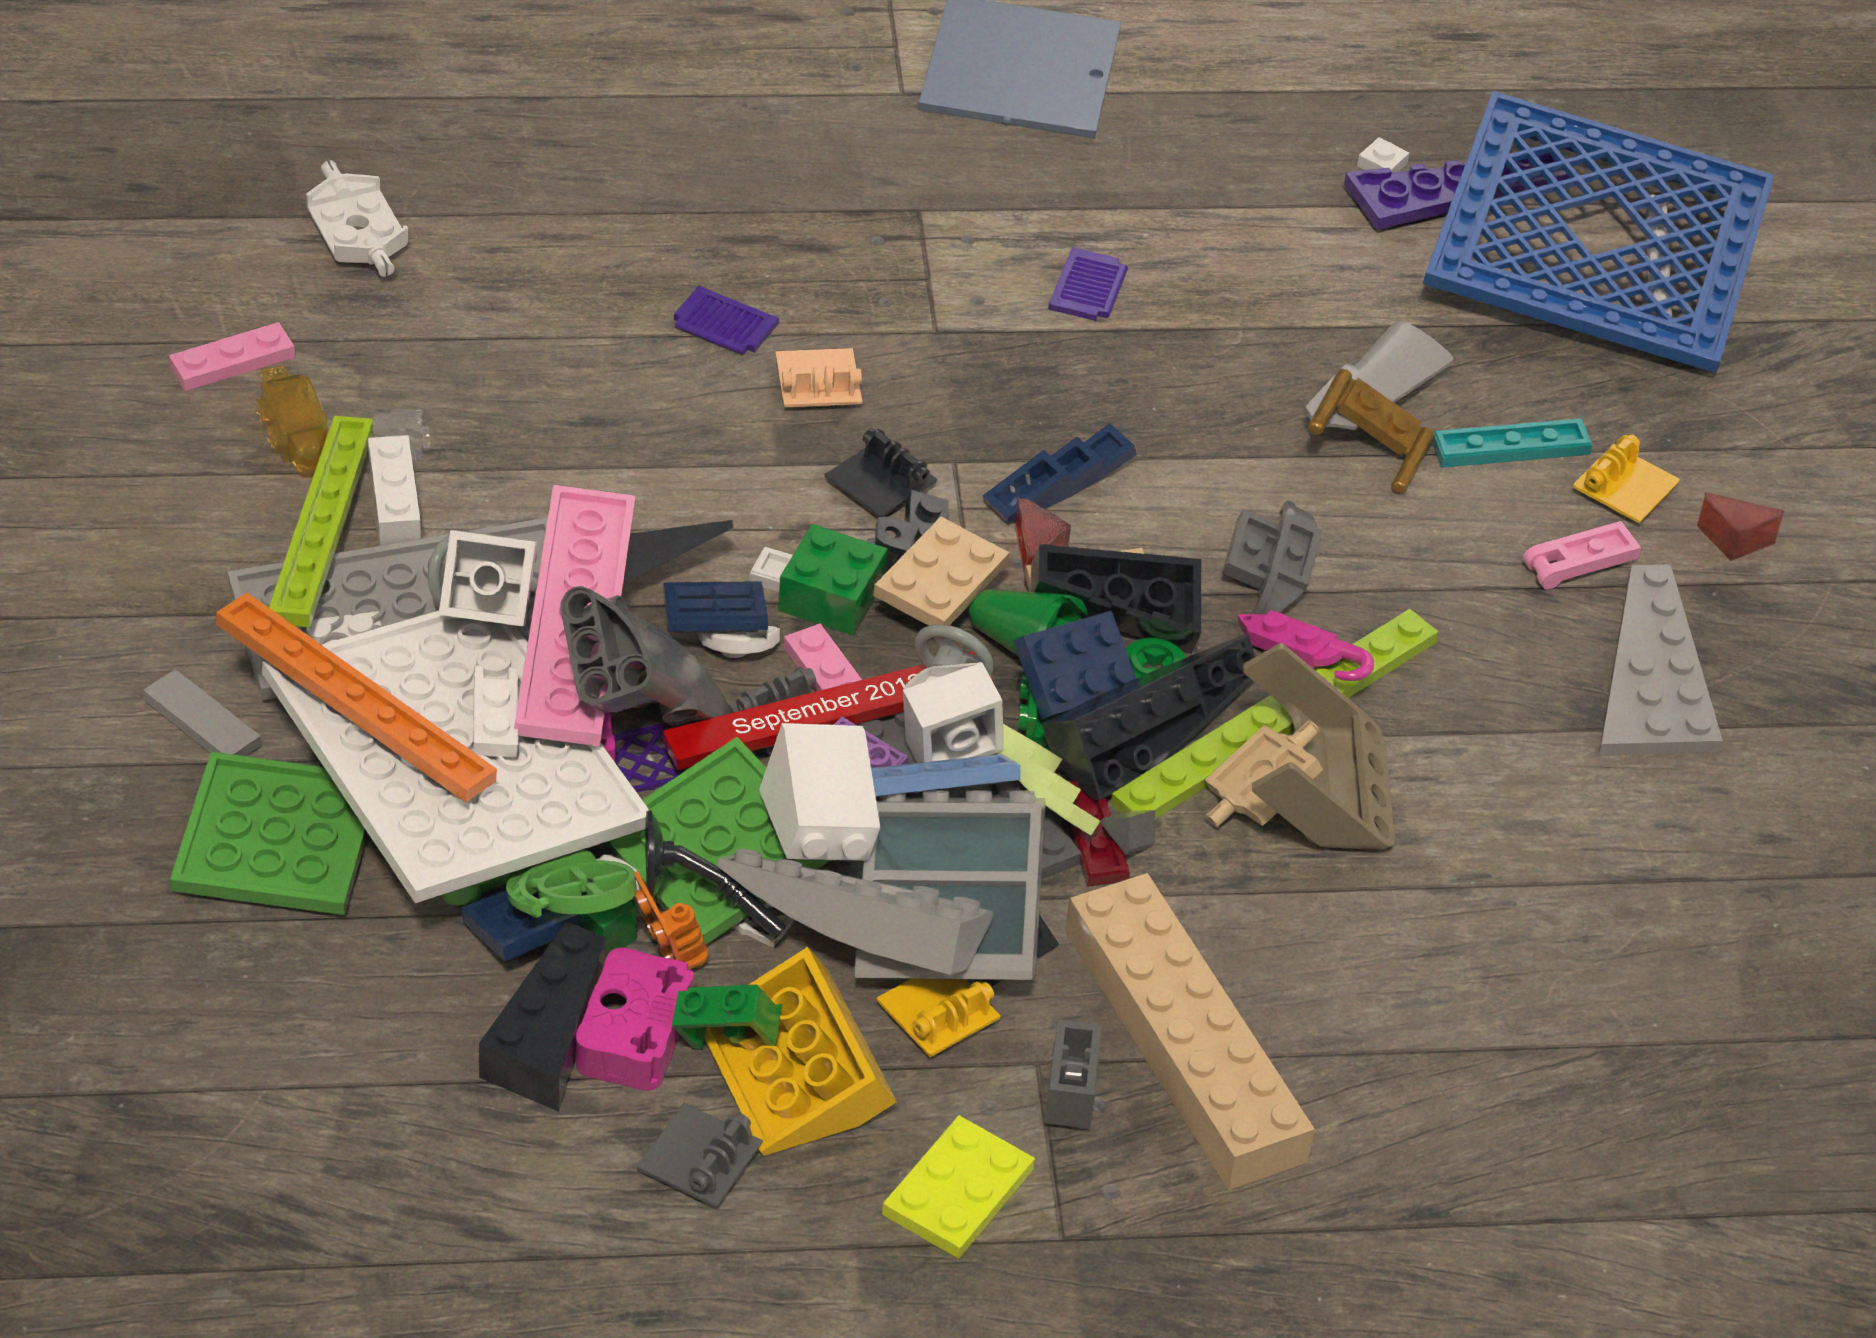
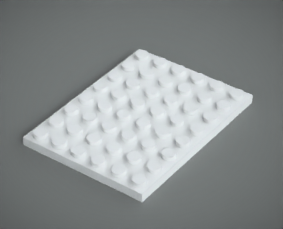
[262,611,649,903]

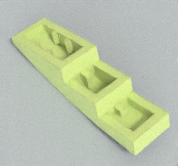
[998,724,1100,835]

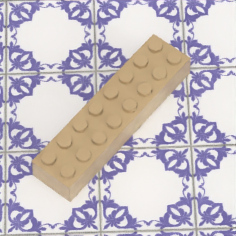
[1065,873,1315,1191]

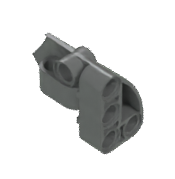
[560,586,731,727]

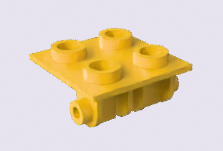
[1572,435,1680,524]
[876,978,1001,1057]

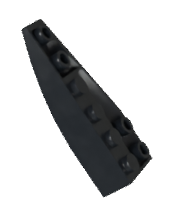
[1042,635,1255,800]

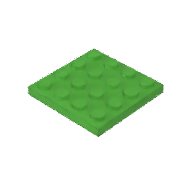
[603,737,830,945]
[170,752,368,915]

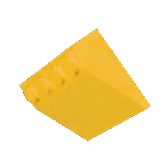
[704,947,897,1156]

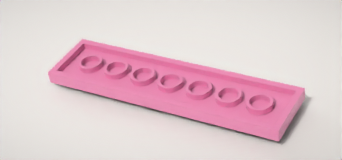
[514,485,635,746]

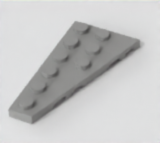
[1598,564,1723,756]

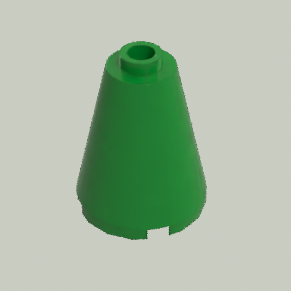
[969,589,1087,657]

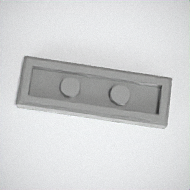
[143,669,261,756]

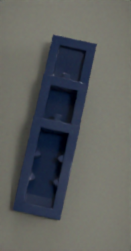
[982,423,1137,523]

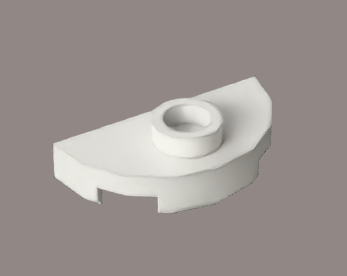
[698,626,780,658]

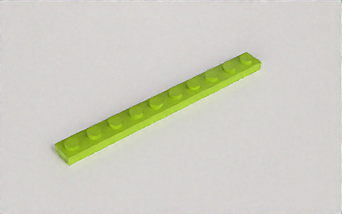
[1111,609,1439,820]

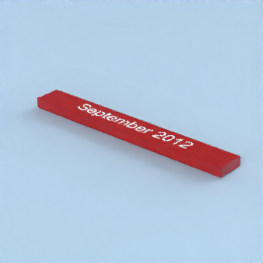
[662,652,993,770]

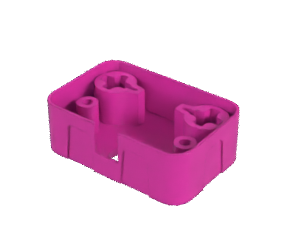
[575,948,693,1091]

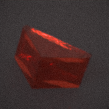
[1697,492,1784,561]
[1015,498,1071,584]

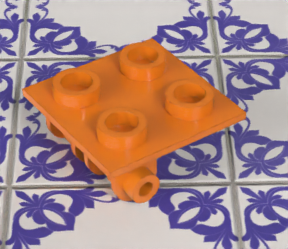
[634,871,709,970]

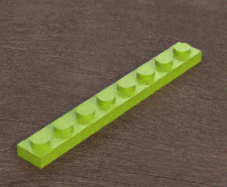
[269,416,374,628]

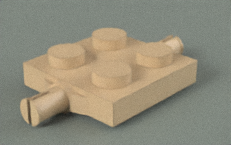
[1204,719,1323,828]

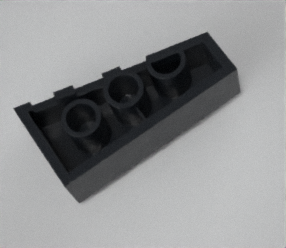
[1031,544,1201,654]
[479,921,606,1112]

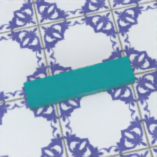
[1431,418,1593,468]

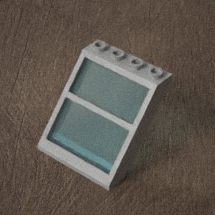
[855,790,1045,980]

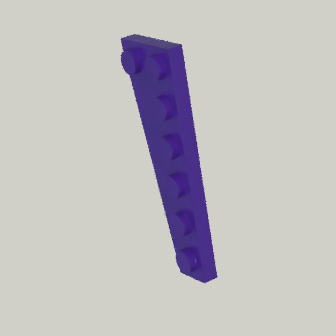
[1344,153,1570,230]

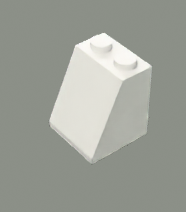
[759,723,880,861]

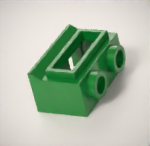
[672,984,782,1049]

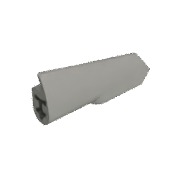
[1305,321,1453,430]

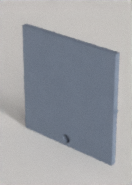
[918,0,1121,138]

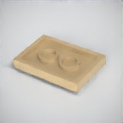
[873,516,1010,626]

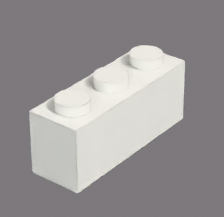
[368,435,421,546]

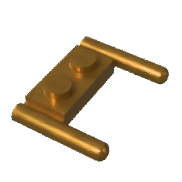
[1308,369,1435,493]

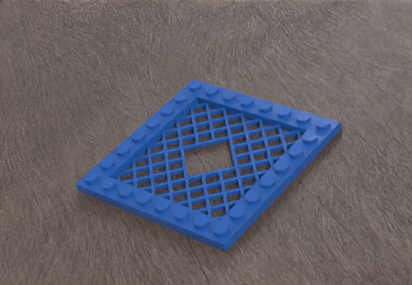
[1423,91,1775,373]

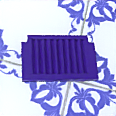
[1048,247,1128,321]
[674,286,779,355]

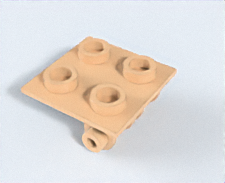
[775,348,862,407]

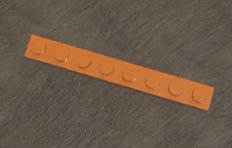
[216,593,497,803]

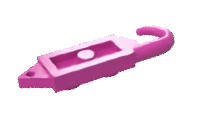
[1238,610,1375,681]

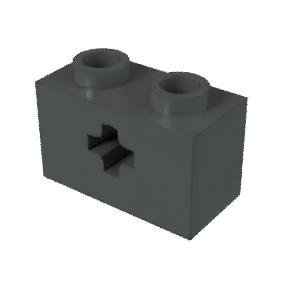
[1044,1019,1102,1129]

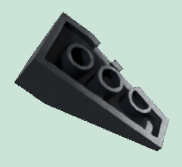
[623,520,734,584]

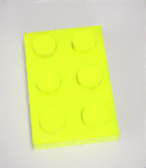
[882,1115,1035,1259]

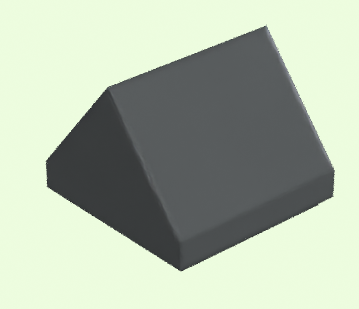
[1100,810,1155,854]

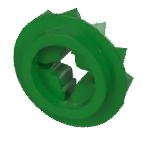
[1125,638,1186,678]

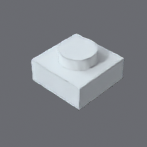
[1357,137,1409,173]

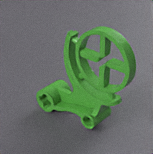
[442,850,637,918]

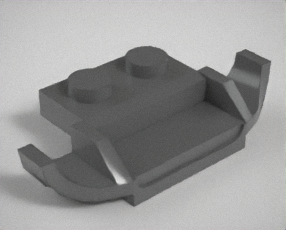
[1222,500,1322,614]

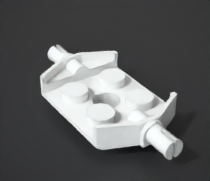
[306,160,408,277]

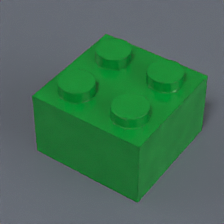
[778,524,888,636]

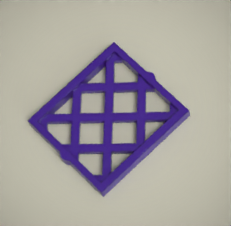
[613,723,684,793]

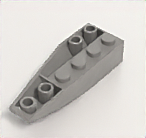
[717,848,993,975]

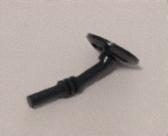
[645,810,786,939]

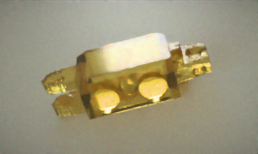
[256,365,327,479]

